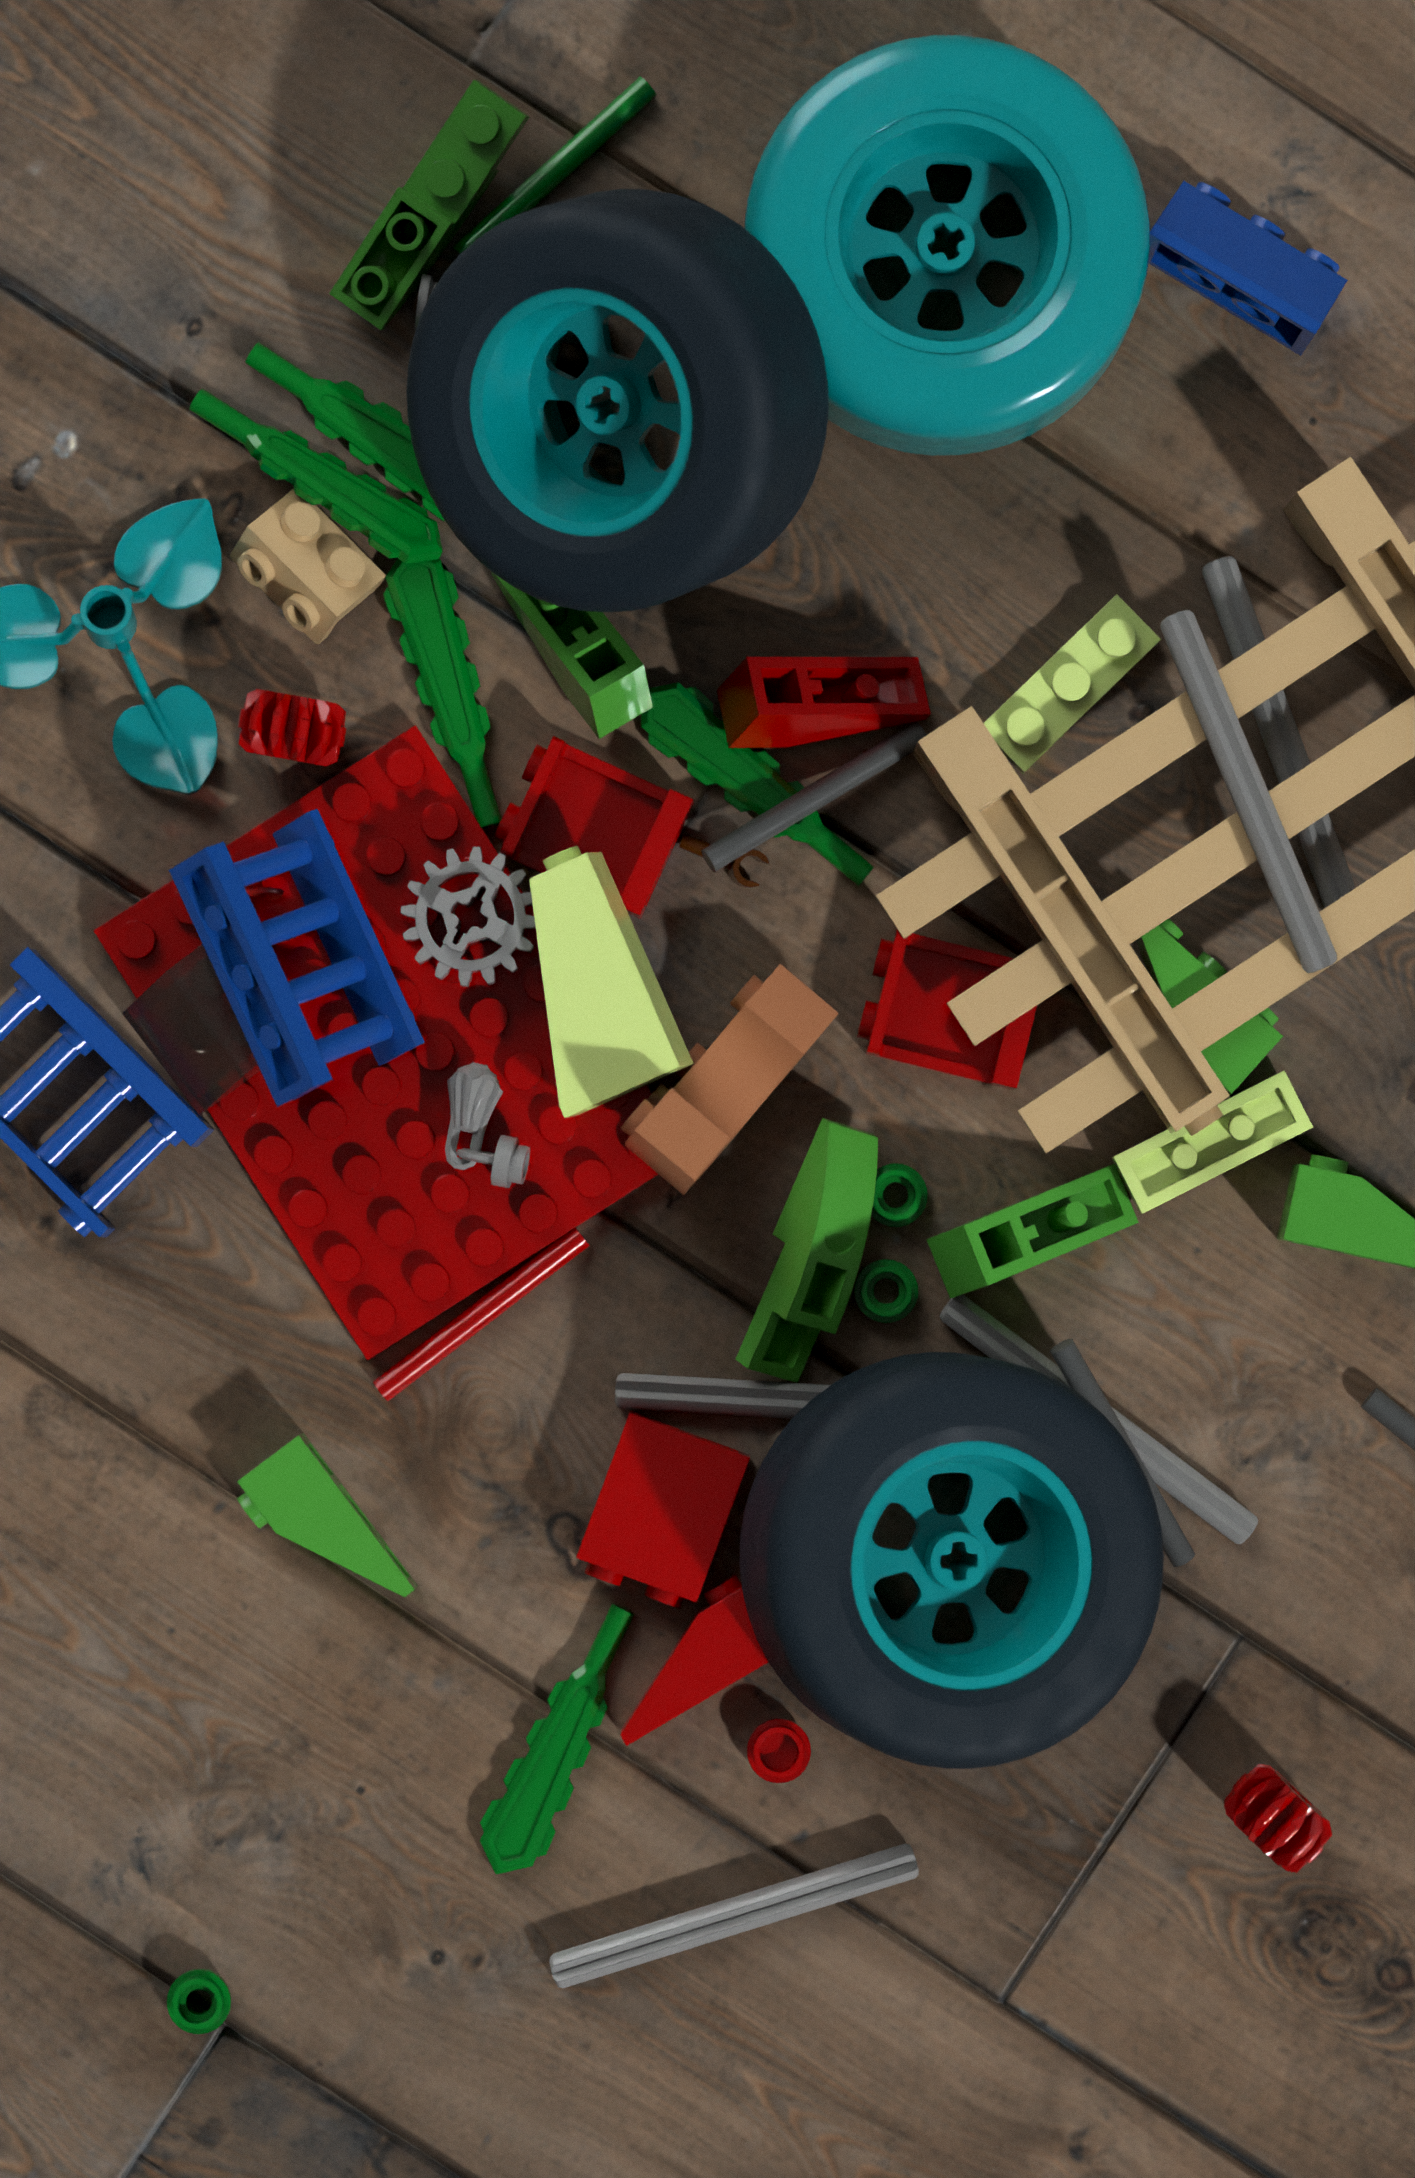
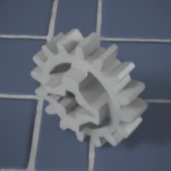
[400,846,536,987]

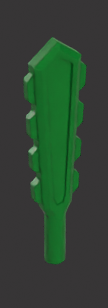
[245,342,445,522]
[189,389,443,564]
[383,559,502,829]
[641,682,874,886]
[480,1603,635,1875]

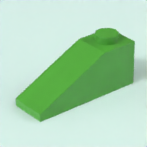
[491,572,653,739]
[1277,1154,1415,1269]
[926,1164,1139,1299]
[237,1433,418,1597]

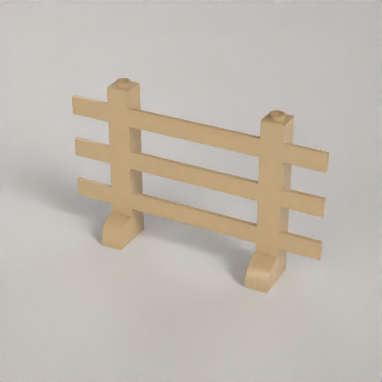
[875,457,1415,1154]

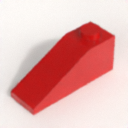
[717,656,931,748]
[620,1574,768,1746]

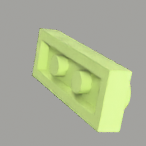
[984,594,1161,774]
[1112,1070,1313,1214]

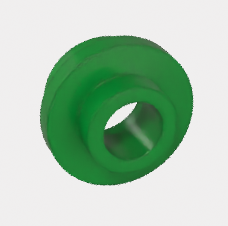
[871,1163,928,1227]
[854,1259,918,1323]
[167,1969,232,2034]

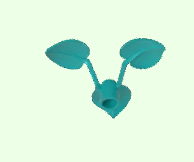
[0,498,222,795]

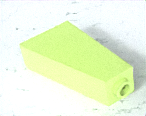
[529,846,694,1118]

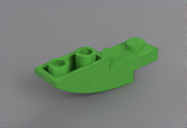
[329,80,530,330]
[735,1118,878,1383]

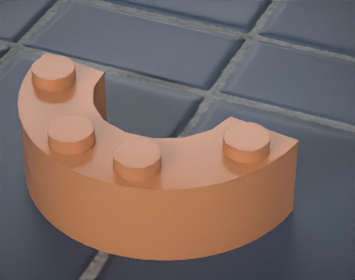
[620,964,839,1195]

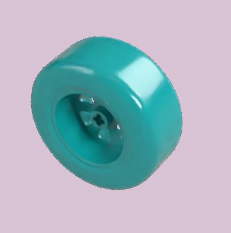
[744,35,1150,455]

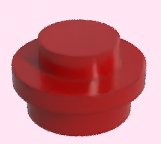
[747,1718,811,1783]

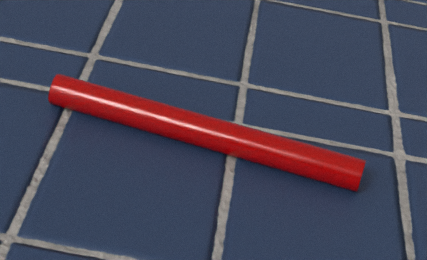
[373,1227,590,1402]

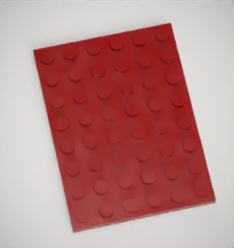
[93,725,659,1361]

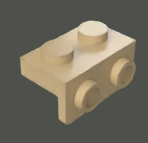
[230,489,386,644]

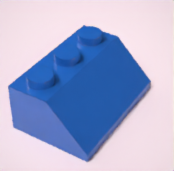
[1148,181,1348,356]

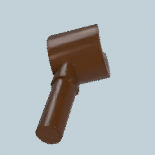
[679,833,769,887]

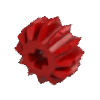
[237,689,347,767]
[1224,1764,1332,1873]

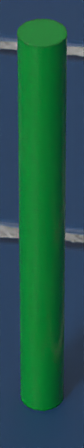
[453,76,657,255]

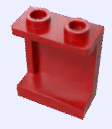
[495,736,694,919]
[857,929,1037,1090]
[576,1411,750,1608]

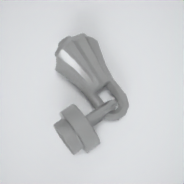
[445,1062,530,1188]

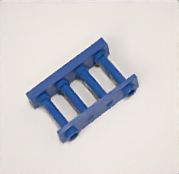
[169,809,425,1107]
[0,947,215,1237]

